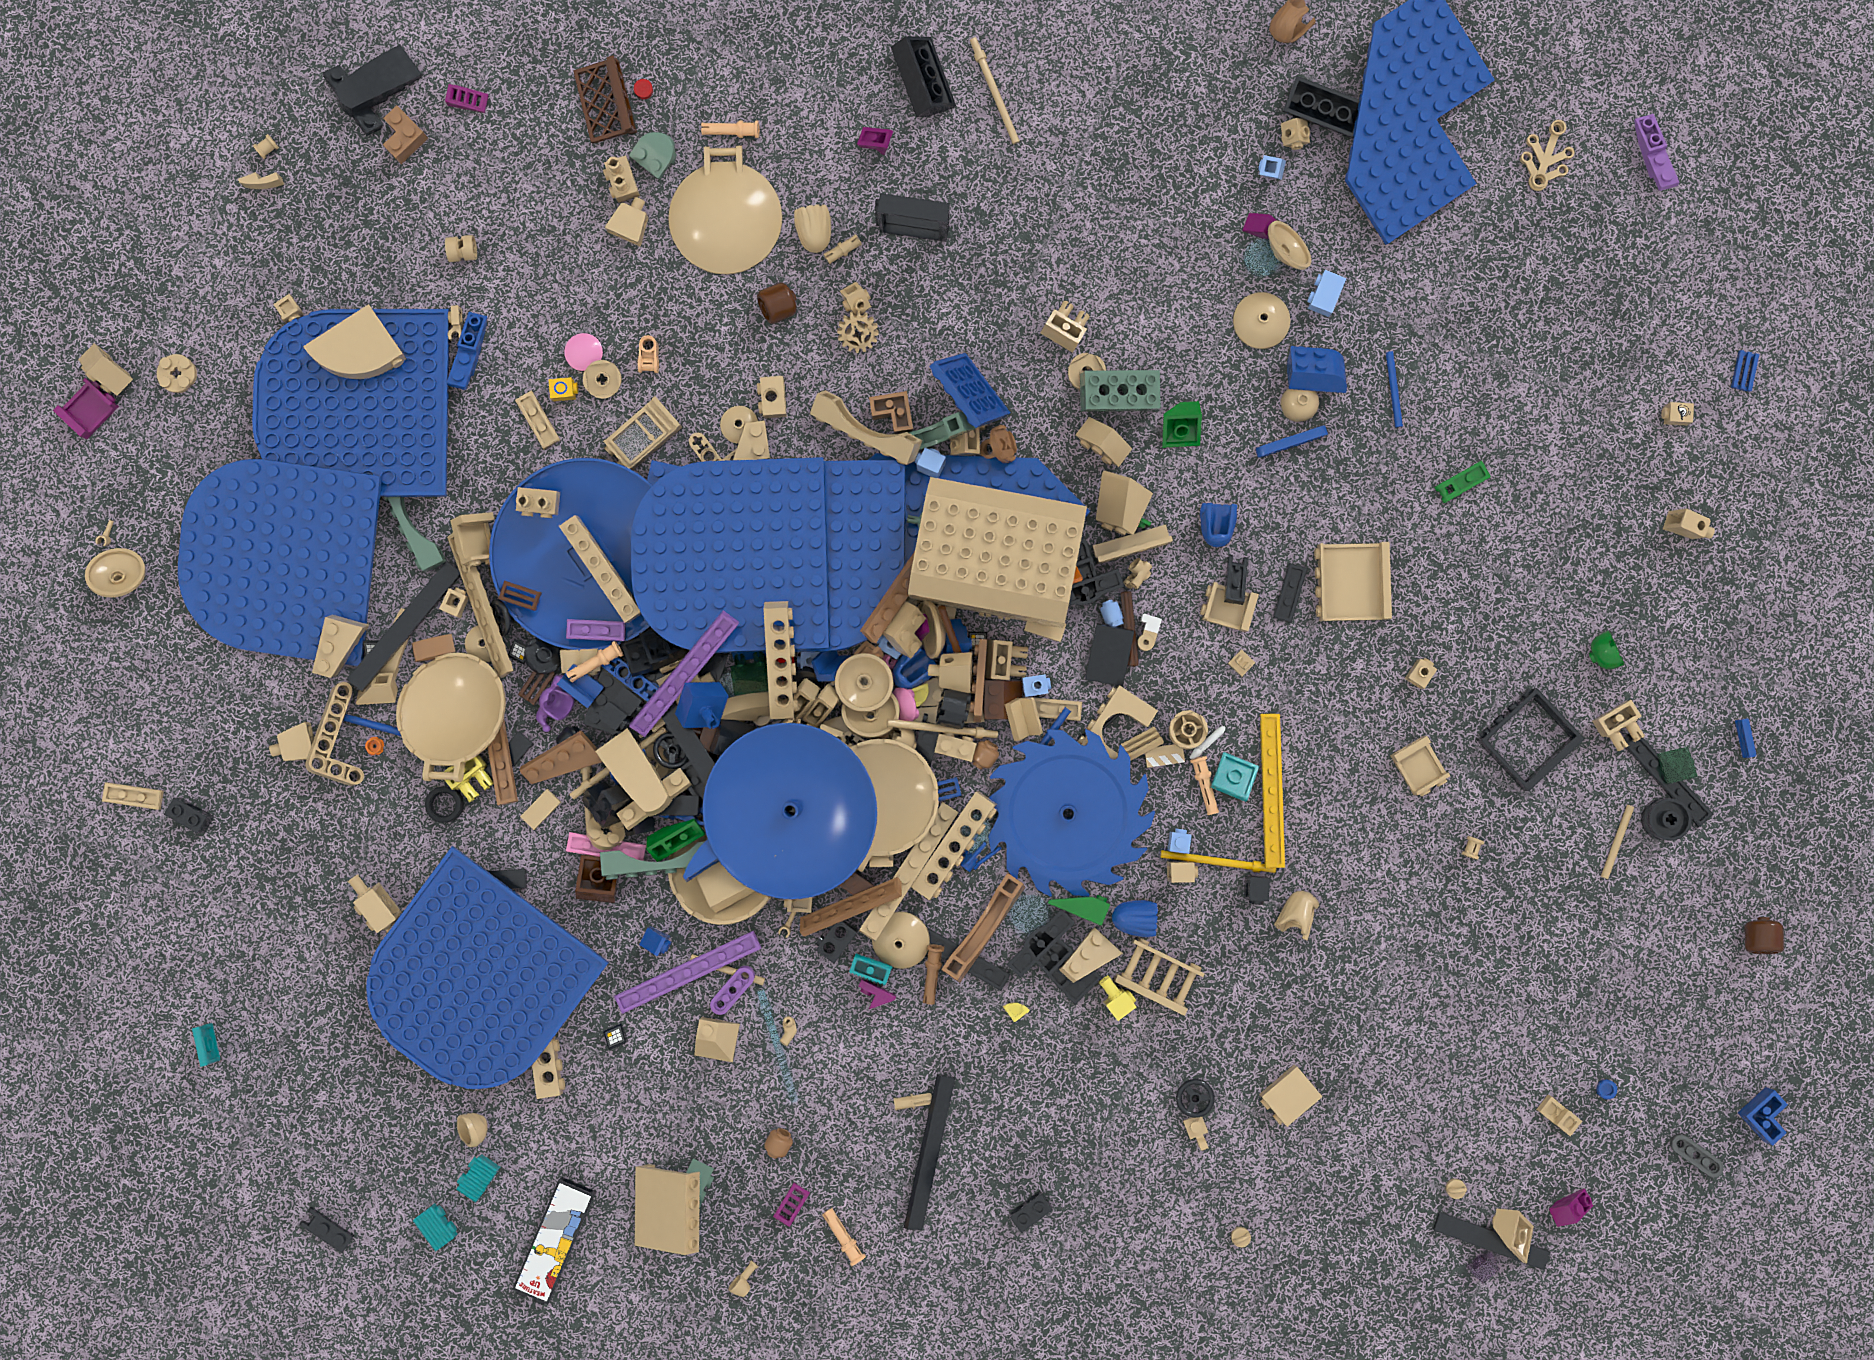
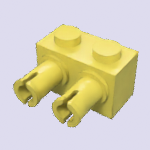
[444,755,494,803]
[1098,975,1137,1021]

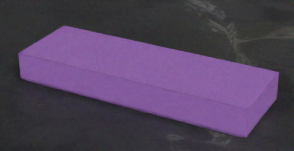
[566,619,626,641]

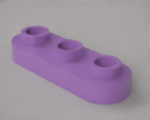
[710,966,755,1015]

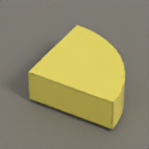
[912,683,929,708]
[1003,1002,1030,1022]

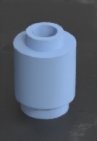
[1099,599,1124,627]

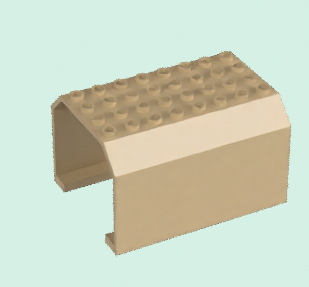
[908,477,1087,628]

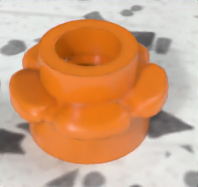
[365,737,384,756]

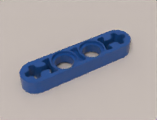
[1255,425,1328,458]
[601,657,659,702]

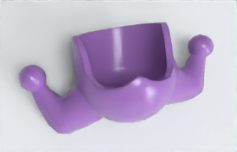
[536,675,574,732]

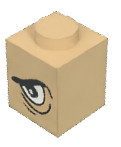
[1661,402,1694,426]

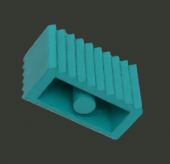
[849,953,892,986]
[456,1154,500,1203]
[412,1203,458,1252]

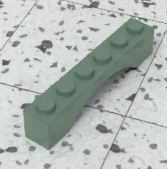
[384,497,447,572]
[600,842,719,880]

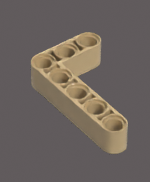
[305,682,364,786]

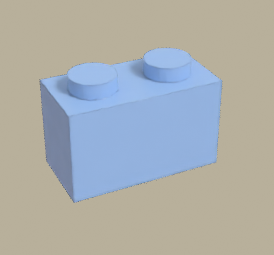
[1307,270,1346,317]

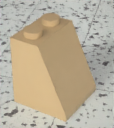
[1096,471,1153,535]

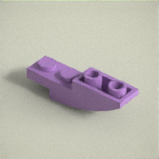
[1634,114,1679,191]

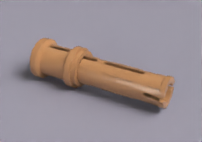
[923,944,944,1005]

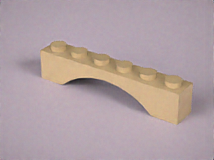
[810,390,923,465]

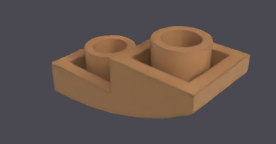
[412,634,455,662]

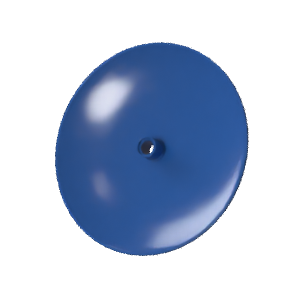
[703,723,878,899]

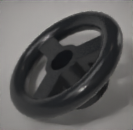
[490,599,515,636]
[653,731,689,769]
[1176,1079,1215,1118]

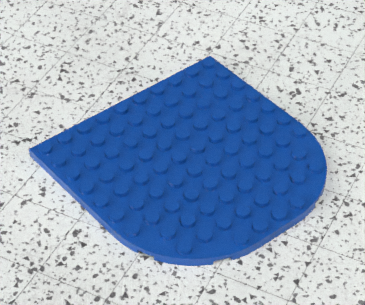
[252,309,450,497]
[631,457,829,653]
[178,459,382,666]
[795,460,905,652]
[366,846,609,1089]

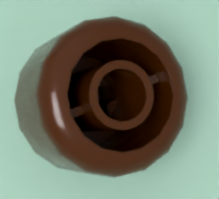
[757,282,797,324]
[1744,917,1785,954]

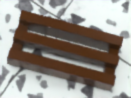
[498,581,542,611]
[518,671,556,705]

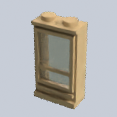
[603,397,682,470]

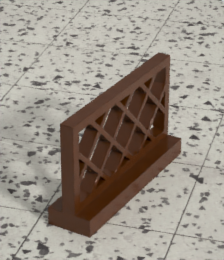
[573,55,637,144]

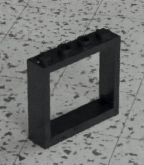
[874,193,950,242]
[1477,688,1585,791]

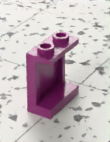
[53,378,119,439]

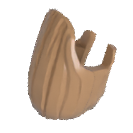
[1269,0,1316,43]

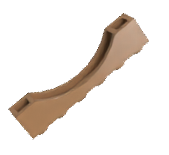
[941,873,1026,983]

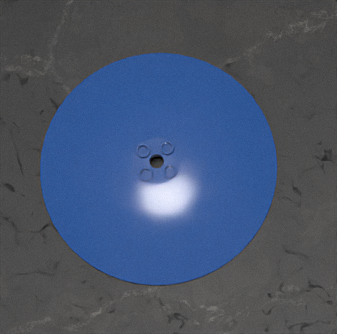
[489,458,653,651]

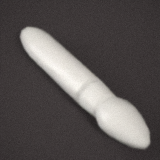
[1190,726,1225,759]

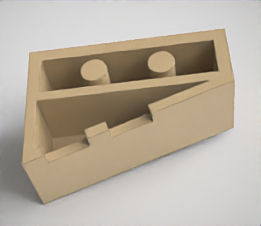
[312,614,369,678]

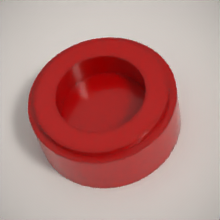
[634,79,653,99]

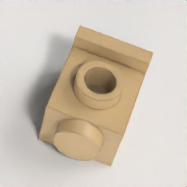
[439,587,469,618]

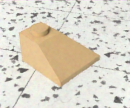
[695,1017,740,1062]
[1492,1209,1534,1263]

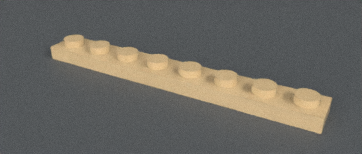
[447,533,513,678]
[859,802,959,941]

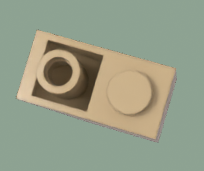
[356,673,398,705]

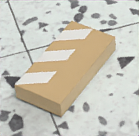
[1144,744,1185,768]

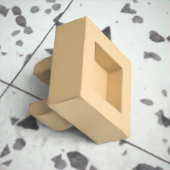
[1228,649,1255,677]

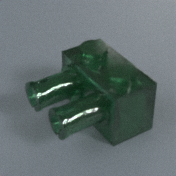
[730,651,769,696]

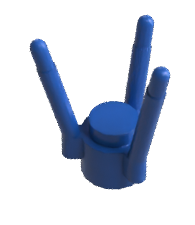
[960,834,1002,872]

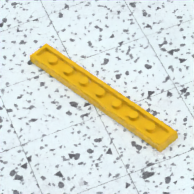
[1260,714,1285,868]

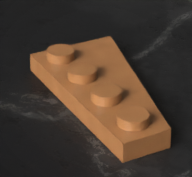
[970,639,987,723]
[519,730,602,784]

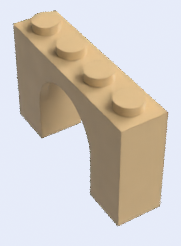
[1077,685,1158,759]

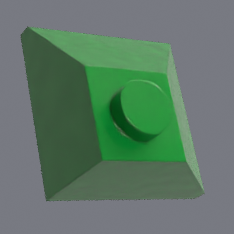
[1162,401,1202,448]

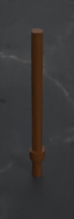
[938,605,975,695]

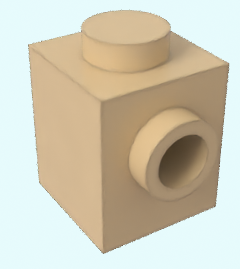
[1405,658,1437,689]

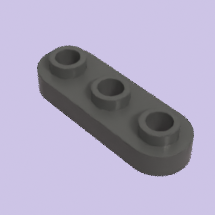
[1670,1134,1724,1177]

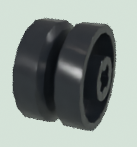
[1641,798,1692,841]

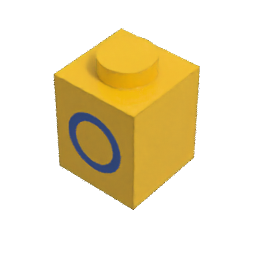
[548,377,579,402]

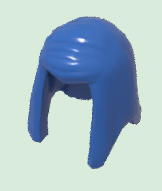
[1200,503,1237,548]
[892,647,936,689]
[1112,900,1158,937]

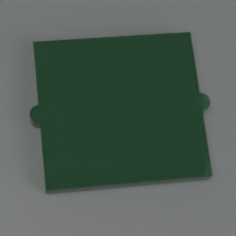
[1657,746,1698,784]

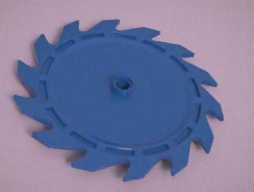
[988,729,1155,897]

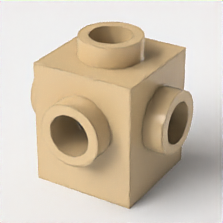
[1281,118,1310,150]
[840,282,871,315]

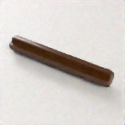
[1120,591,1139,667]

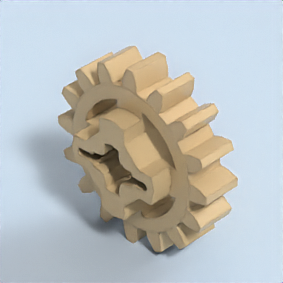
[837,311,879,353]

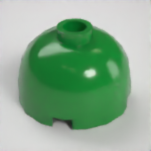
[1589,630,1625,670]

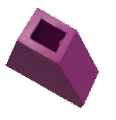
[1549,1188,1593,1227]

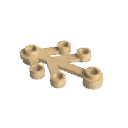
[1520,120,1575,191]

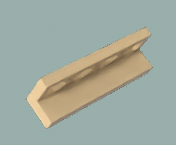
[1092,525,1173,565]

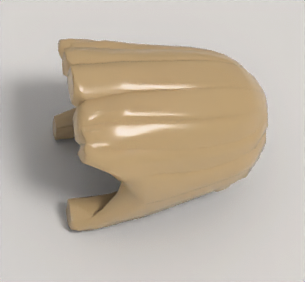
[794,205,831,253]
[1274,891,1319,941]

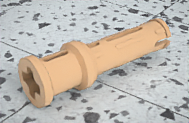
[701,120,760,138]
[566,641,624,683]
[1190,756,1219,815]
[822,1208,866,1266]

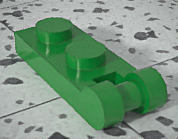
[1434,460,1491,504]

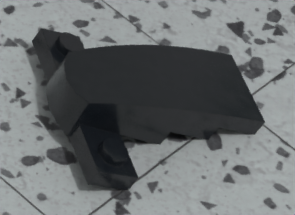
[323,45,422,136]
[1068,532,1125,606]
[620,630,712,678]
[1007,909,1102,1005]

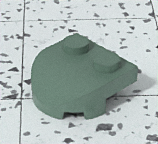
[629,132,677,179]

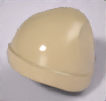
[457,1113,488,1147]

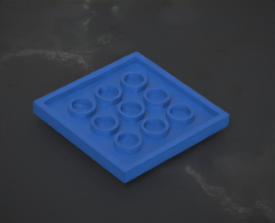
[929,353,1011,428]

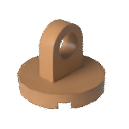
[980,425,1017,463]

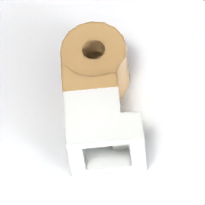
[1137,614,1162,651]

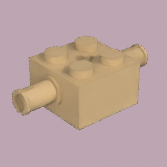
[347,874,402,933]

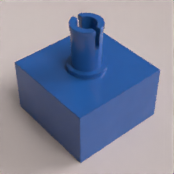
[675,682,728,729]

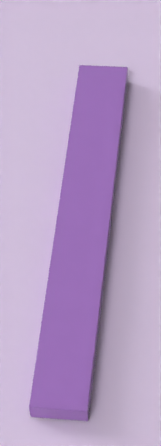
[629,610,739,737]
[614,930,762,1014]

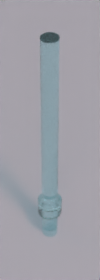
[757,989,798,1103]

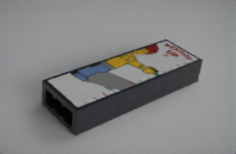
[512,1177,597,1305]

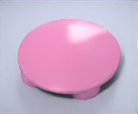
[565,333,603,371]
[892,688,919,722]

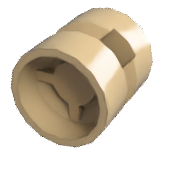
[445,235,477,262]

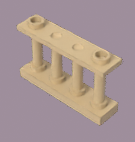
[1114,937,1205,1016]

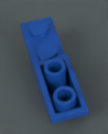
[447,312,488,390]

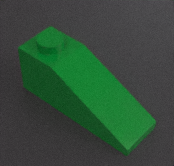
[646,819,705,862]
[1047,895,1111,926]

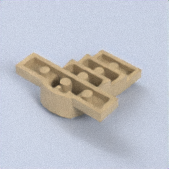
[595,729,692,831]

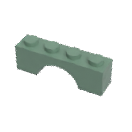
[909,412,975,452]

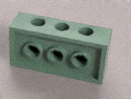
[1080,370,1161,412]

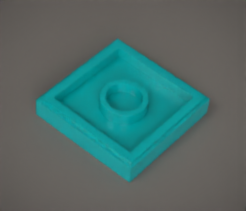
[1210,752,1259,802]
[192,1023,220,1067]

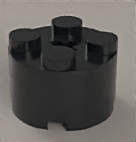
[936,688,971,729]

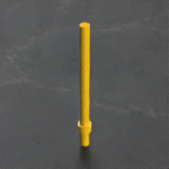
[1160,850,1276,873]

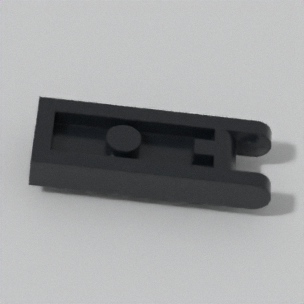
[1224,554,1248,605]
[915,713,939,767]
[299,1207,355,1253]

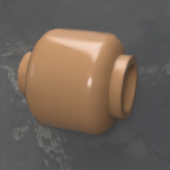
[973,740,999,770]
[764,1128,793,1159]

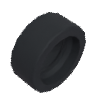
[425,786,464,823]

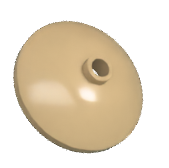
[1268,221,1311,270]
[1233,292,1290,349]
[85,548,146,597]
[920,601,946,658]
[835,653,893,711]
[842,692,900,738]
[872,912,930,969]

